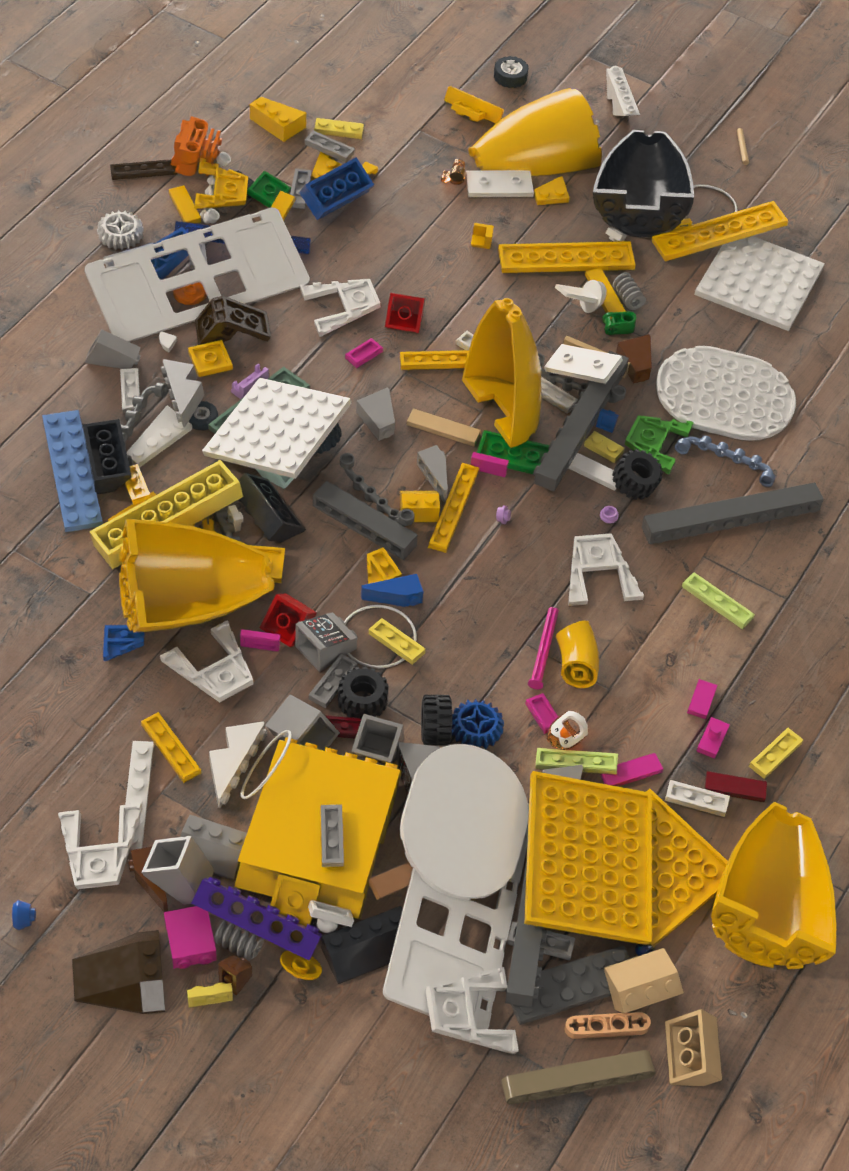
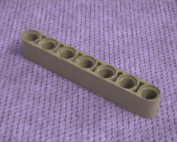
[501,1050,656,1104]

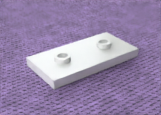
[466,170,534,197]
[544,344,623,384]

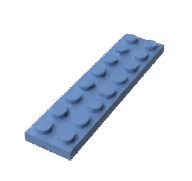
[42,410,103,532]

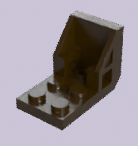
[195,296,271,345]

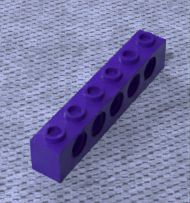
[191,877,322,960]

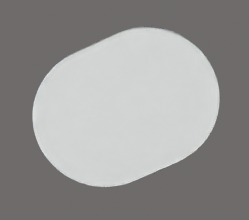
[656,346,796,441]
[400,744,529,900]

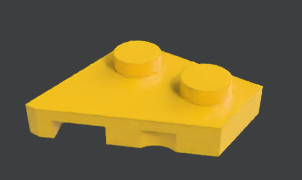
[534,176,570,205]
[367,547,402,584]

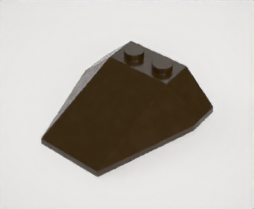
[72,930,165,1014]

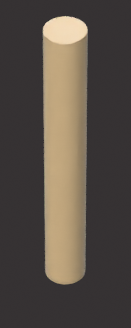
[737,128,749,165]

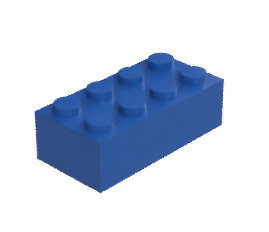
[299,157,375,220]

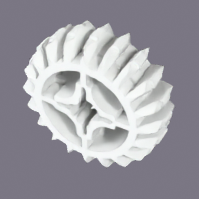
[97,210,143,250]

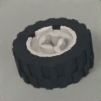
[494,56,529,88]

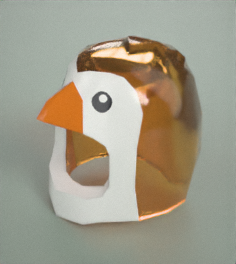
[546,711,588,750]

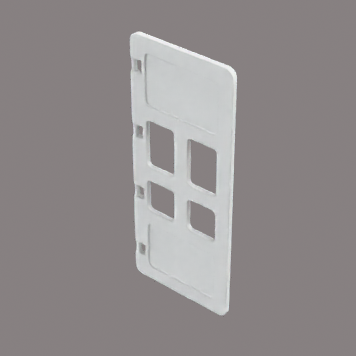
[84,207,310,342]
[383,803,529,1029]

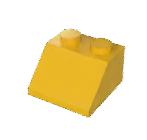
[400,491,440,522]

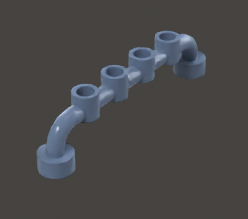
[675,435,775,487]

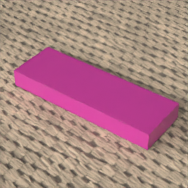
[599,753,663,787]

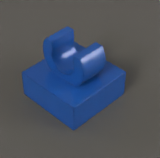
[596,409,619,433]

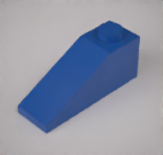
[361,574,424,607]

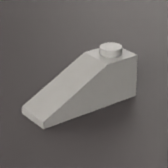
[417,445,448,502]

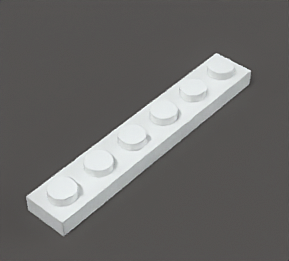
[125,741,154,853]

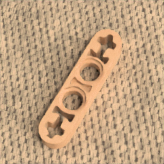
[565,1012,651,1039]

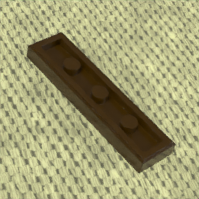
[110,159,178,180]

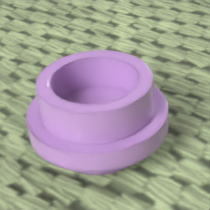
[496,505,511,524]
[600,506,619,523]

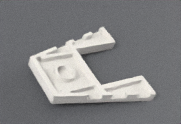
[299,279,381,337]
[568,534,644,606]
[160,620,253,703]
[58,803,142,889]
[425,967,519,1054]

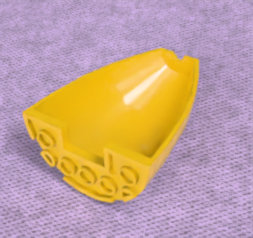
[468,88,602,176]
[462,298,542,448]
[119,519,274,632]
[711,802,836,969]

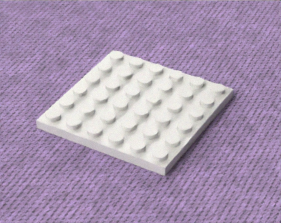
[694,236,825,331]
[202,378,352,479]

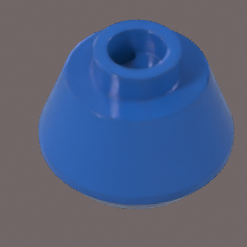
[12,900,36,930]

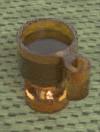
[441,159,466,185]

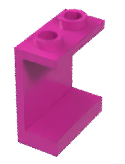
[164,906,217,969]

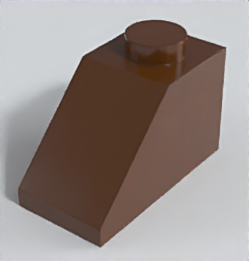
[218,955,252,996]

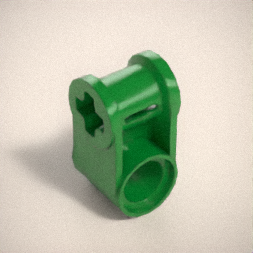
[602,311,636,335]

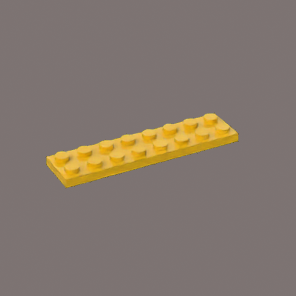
[652,201,788,262]
[498,241,636,273]

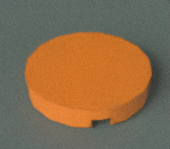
[173,282,207,305]

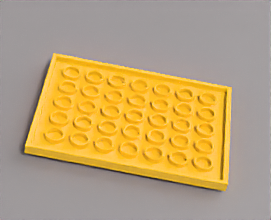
[524,771,652,945]

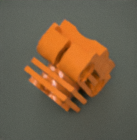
[171,116,222,176]

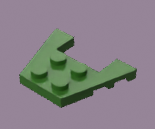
[625,415,694,475]

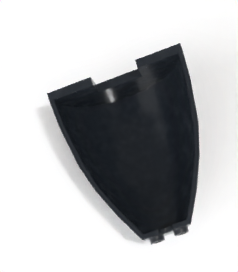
[593,130,694,237]

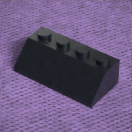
[82,419,132,495]
[238,473,306,543]
[321,906,403,984]

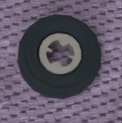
[189,401,218,431]

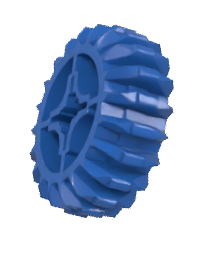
[452,699,504,749]

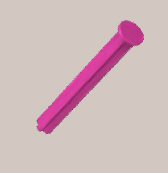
[528,607,559,690]

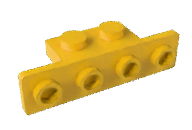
[444,86,504,124]

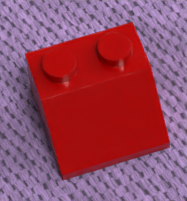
[385,293,426,333]
[259,593,317,648]

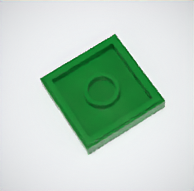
[247,170,291,208]

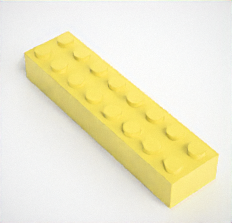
[90,460,243,569]

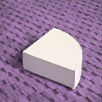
[159,331,177,352]

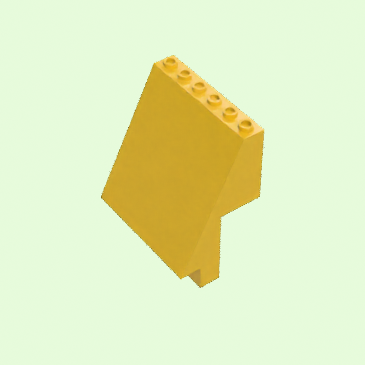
[234,737,402,919]

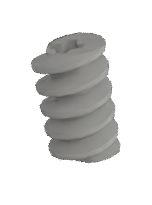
[613,272,646,310]
[214,920,264,961]

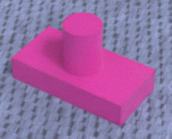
[696,717,730,759]

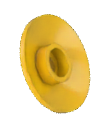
[280,950,322,980]

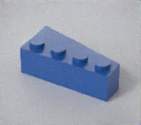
[151,227,189,280]

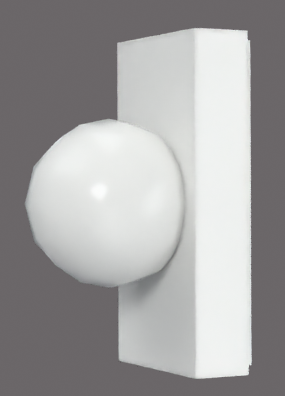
[308,900,354,933]

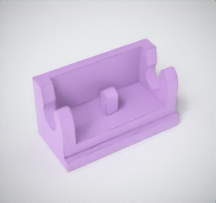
[231,364,269,399]

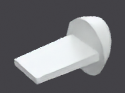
[555,280,607,313]

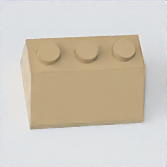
[604,948,684,1013]
[665,1009,722,1086]

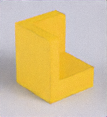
[471,223,494,249]

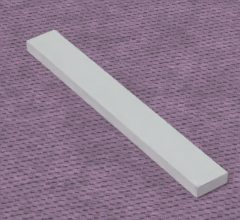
[456,331,578,414]

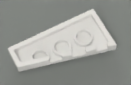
[127,405,192,468]

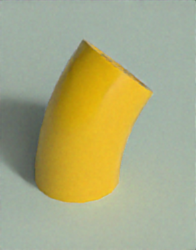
[556,620,599,688]

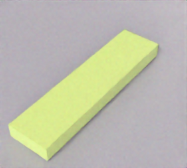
[682,572,755,629]
[535,748,618,775]

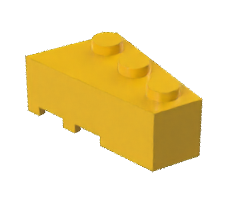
[250,97,307,142]

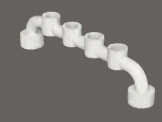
[200,152,231,224]

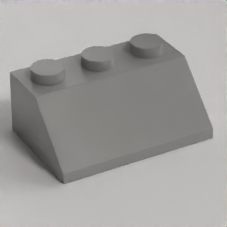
[180,815,247,881]

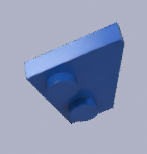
[103,625,145,661]

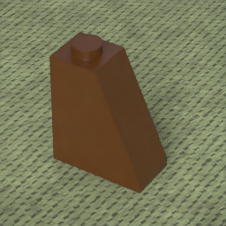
[616,334,652,384]

